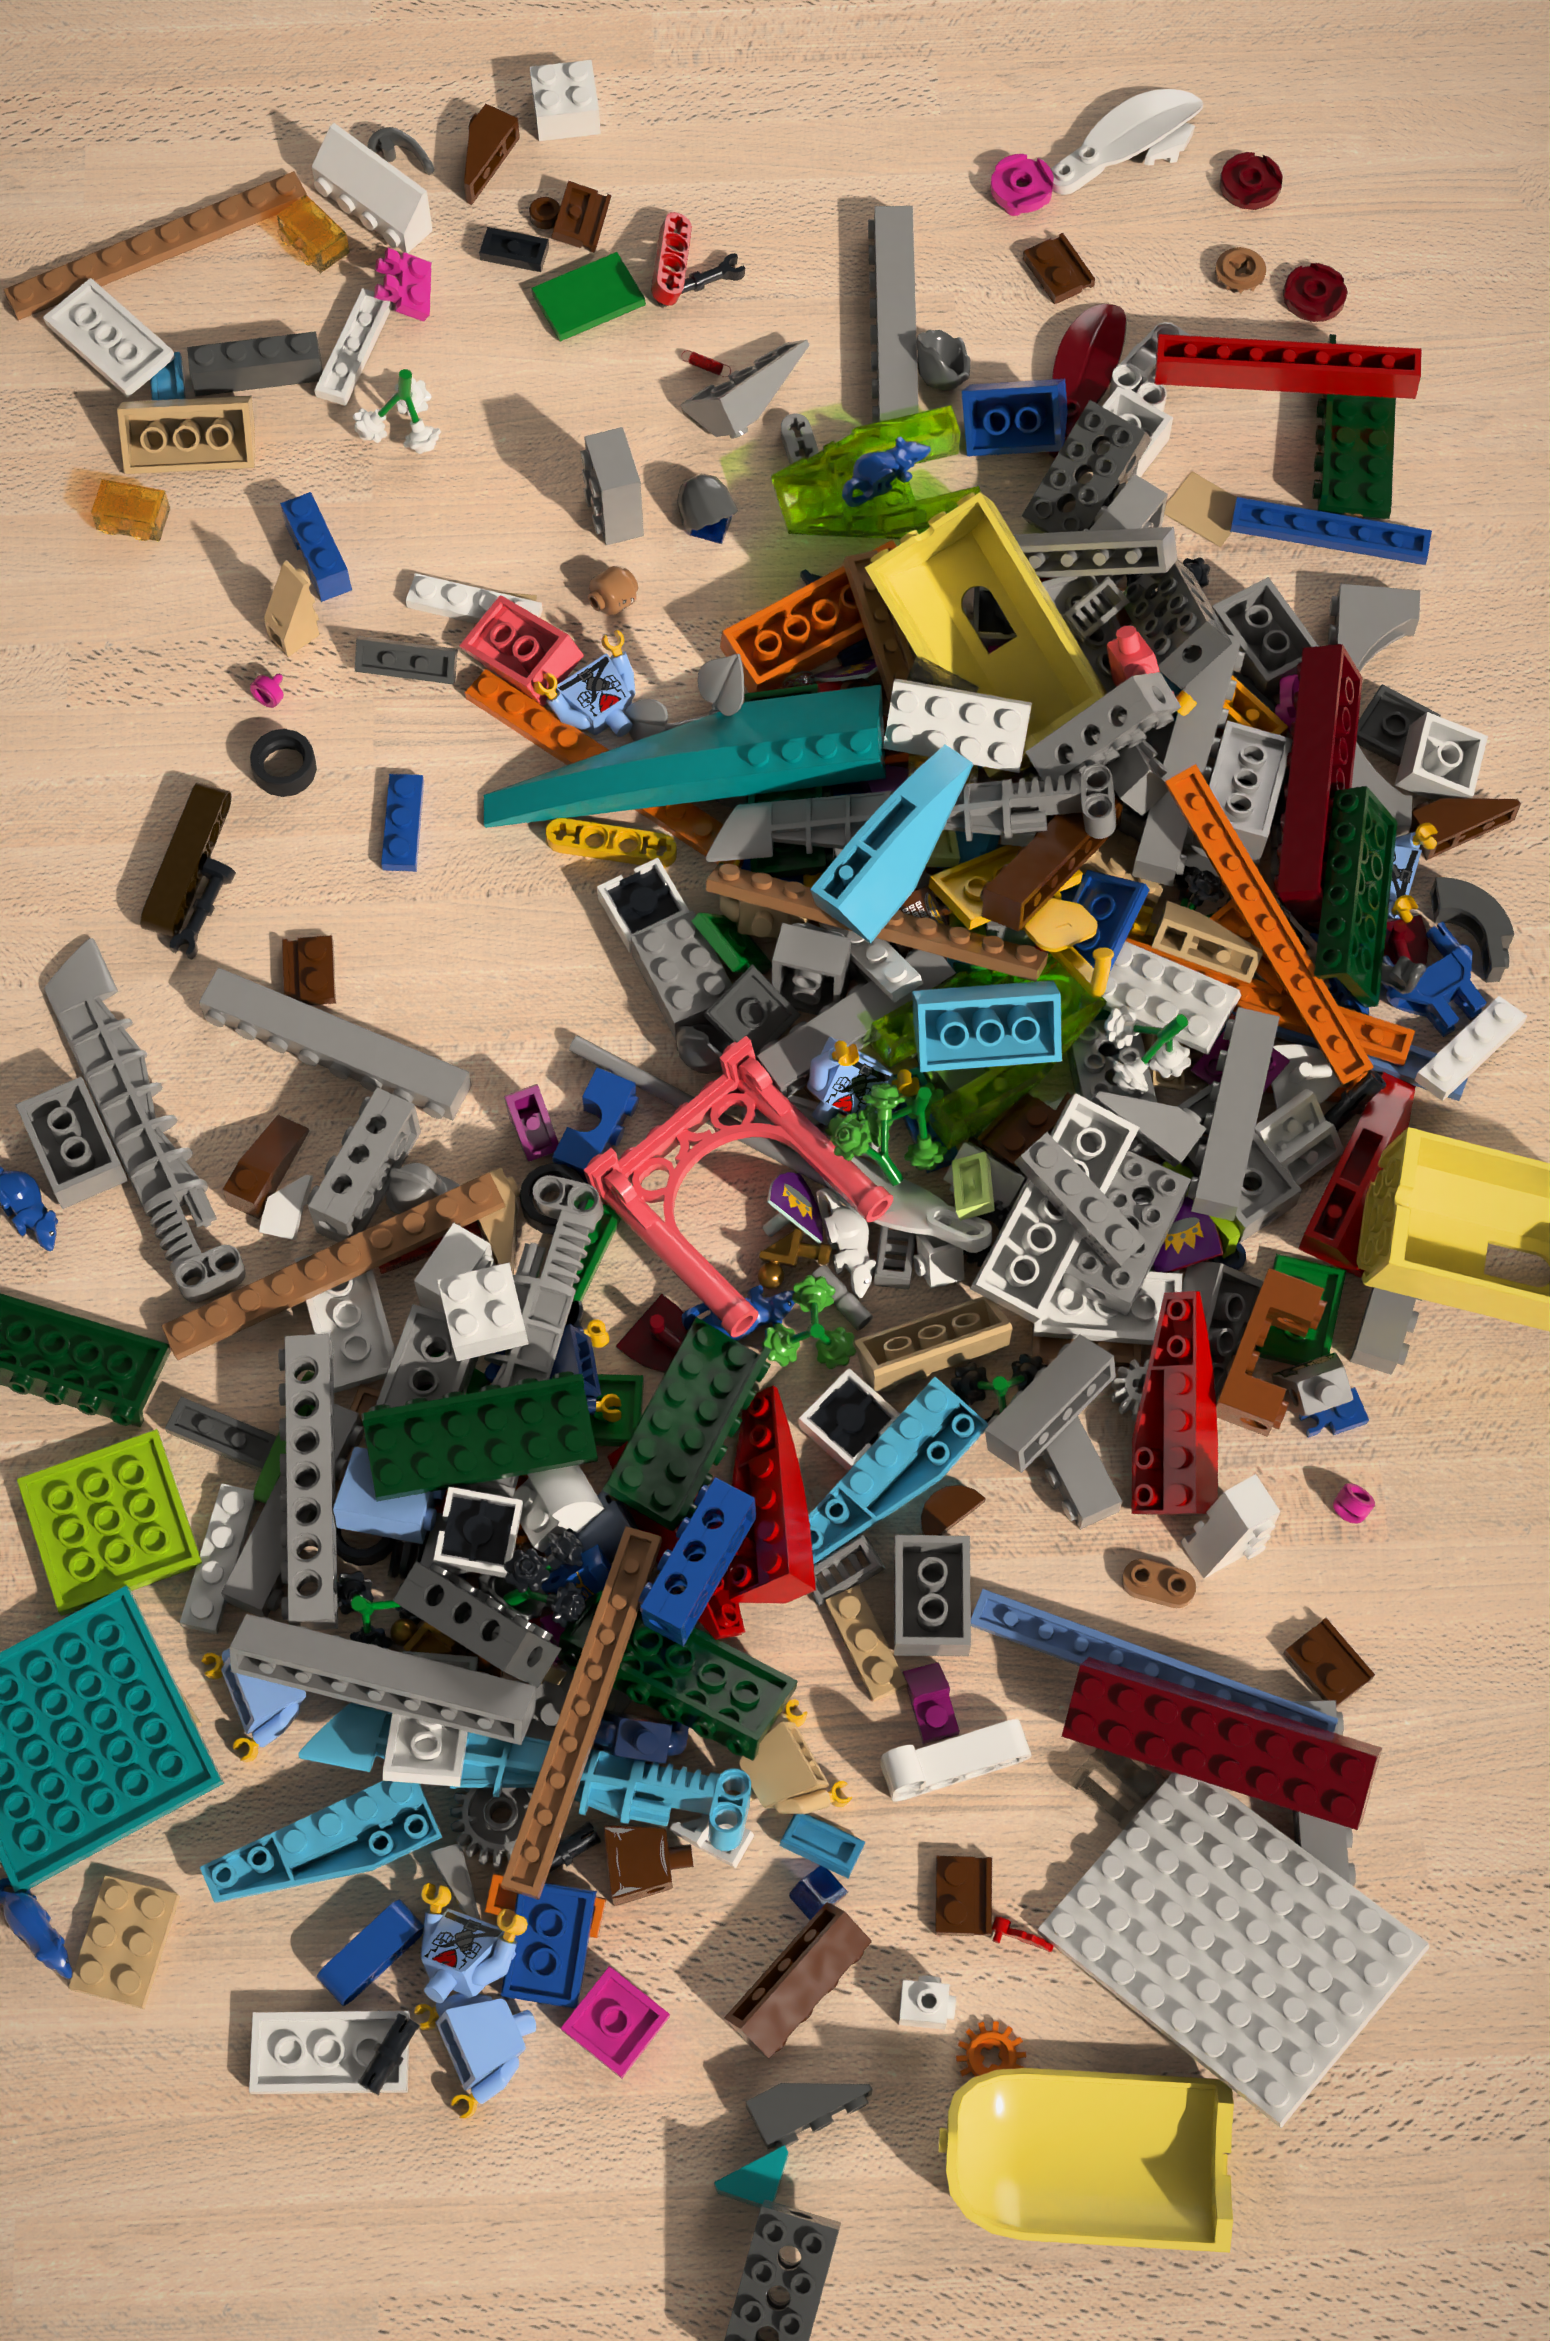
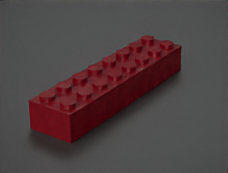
[1274,644,1363,923]
[1061,1657,1382,1830]

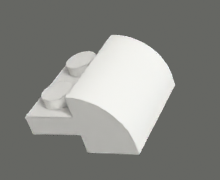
[1255,1089,1344,1185]
[513,1465,605,1553]

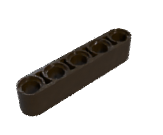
[140,782,232,937]

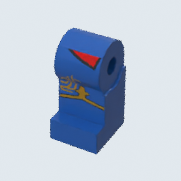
[541,1544,612,1600]

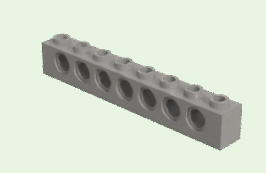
[278,1334,338,1630]

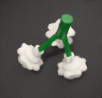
[353,369,441,454]
[1104,1005,1191,1094]

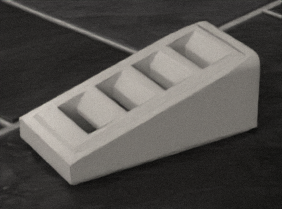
[1062,576,1130,643]
[874,1225,916,1289]
[811,1535,886,1606]
[430,1844,481,1920]

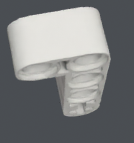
[880,1719,1032,1802]

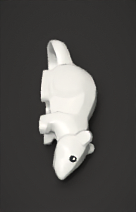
[816,1188,876,1298]

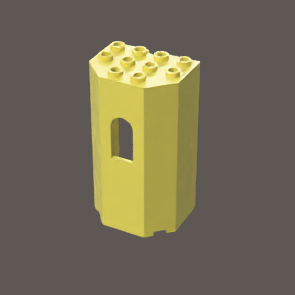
[865,492,1107,781]
[1356,1127,1550,1332]

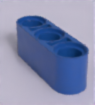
[317,1899,424,2006]

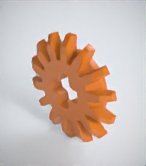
[956,2021,1026,2077]

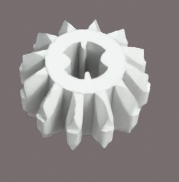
[1111,1359,1150,1421]

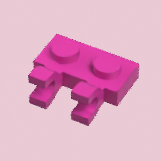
[374,248,432,322]

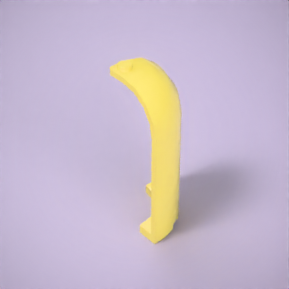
[938,2068,1234,2253]

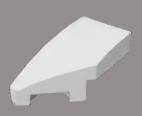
[1144,123,1195,166]
[259,1175,313,1240]
[670,1814,754,1869]

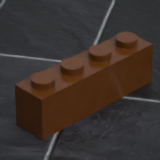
[724,1902,872,2059]

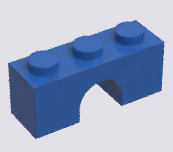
[280,492,352,602]
[552,1067,639,1184]

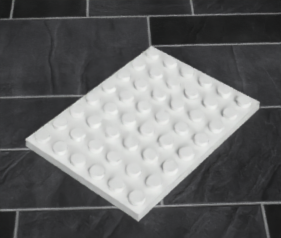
[1037,1772,1429,2128]

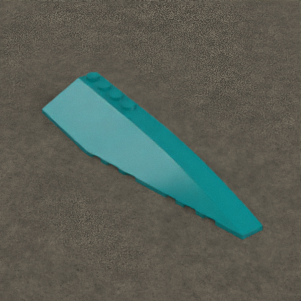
[484,685,886,828]

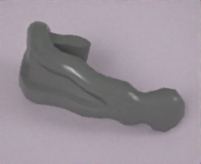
[368,127,434,175]
[1381,956,1426,994]

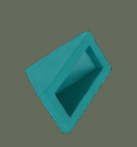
[714,2145,789,2208]

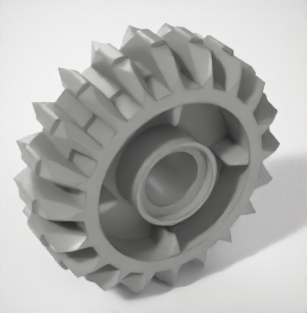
[450,1788,534,1868]

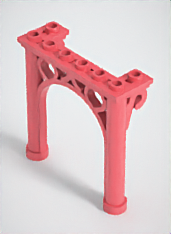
[584,1036,893,1337]

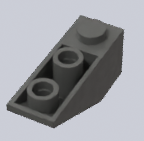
[746,2083,873,2150]

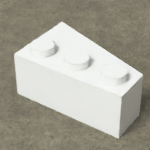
[1180,1474,1280,1579]

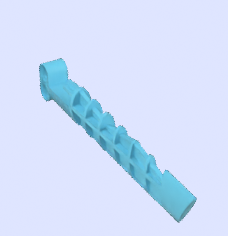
[298,1703,751,1851]

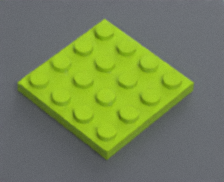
[17,1429,202,1616]

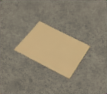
[1164,471,1237,547]

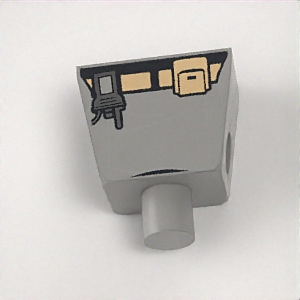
[1271,1352,1353,1416]

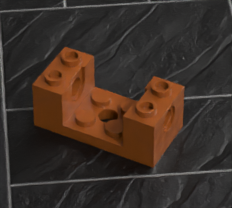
[1216,1268,1327,1437]

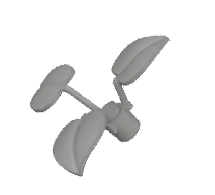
[625,654,748,808]

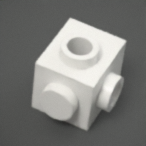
[913,1234,964,1288]
[898,1975,956,2030]

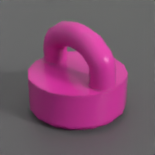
[250,673,284,708]
[1333,1483,1375,1524]

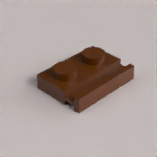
[551,181,612,253]
[1023,233,1095,304]
[282,935,336,1005]
[977,1088,1061,1172]
[1283,1618,1375,1708]
[935,1855,992,1937]

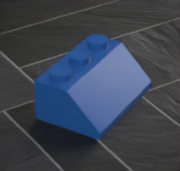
[962,379,1068,456]

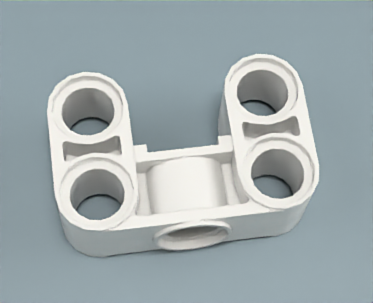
[1110,322,1191,412]

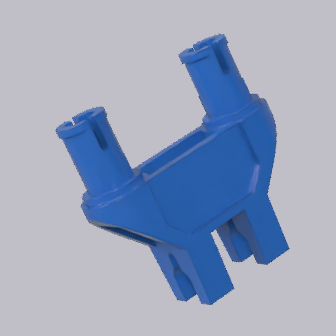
[1382,922,1487,1037]

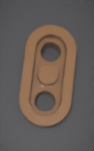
[1122,1559,1196,1608]

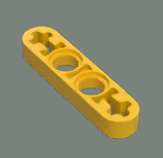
[546,818,677,868]

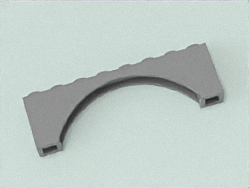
[1328,583,1421,837]

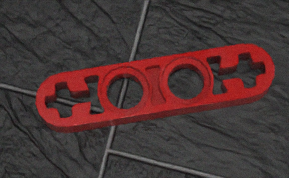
[651,212,692,306]

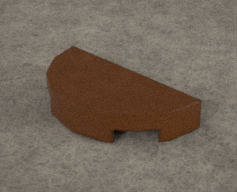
[921,1485,986,1535]

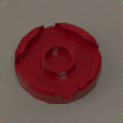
[1219,152,1283,210]
[1283,263,1348,322]

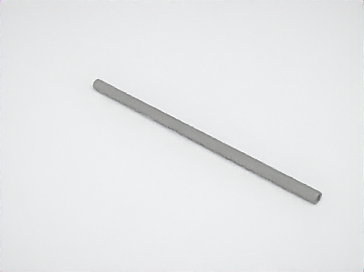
[569,1035,829,1188]

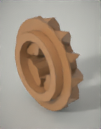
[1215,247,1266,294]

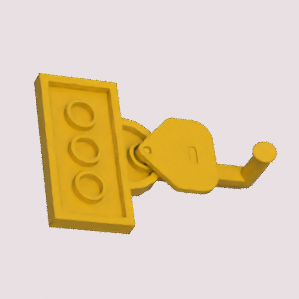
[928,845,1114,998]

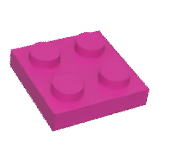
[561,1966,670,2079]

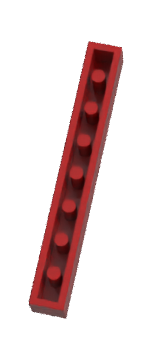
[1154,334,1422,399]

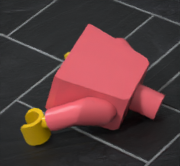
[1106,626,1197,716]

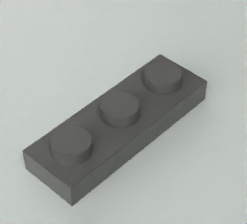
[355,636,458,684]
[165,1397,277,1472]

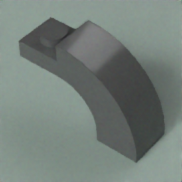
[1430,877,1514,983]

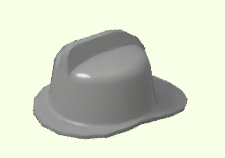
[386,1163,460,1214]

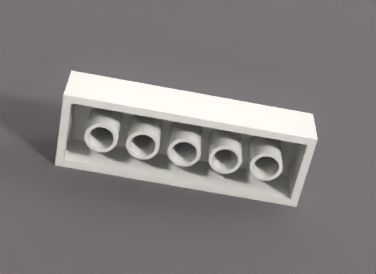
[970,1093,1140,1323]

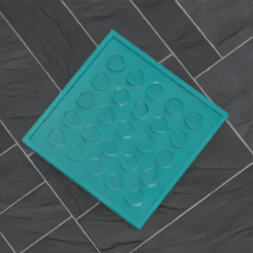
[0,1585,225,1893]

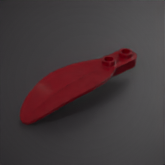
[1048,304,1127,458]

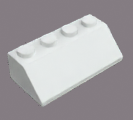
[312,123,433,253]

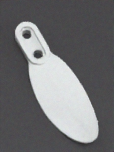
[1051,89,1203,195]
[822,1155,992,1253]

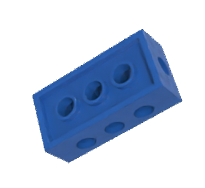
[638,1477,756,1646]

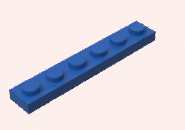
[1230,497,1432,565]

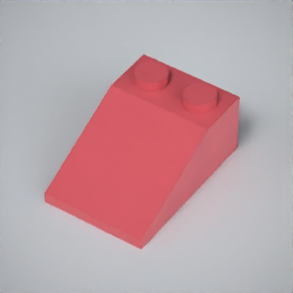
[459,595,584,707]

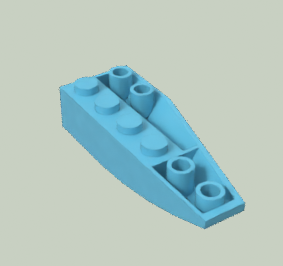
[810,744,973,944]
[808,1377,988,1565]
[200,1781,442,1903]

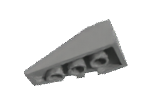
[681,339,809,439]
[1182,1261,1264,1397]

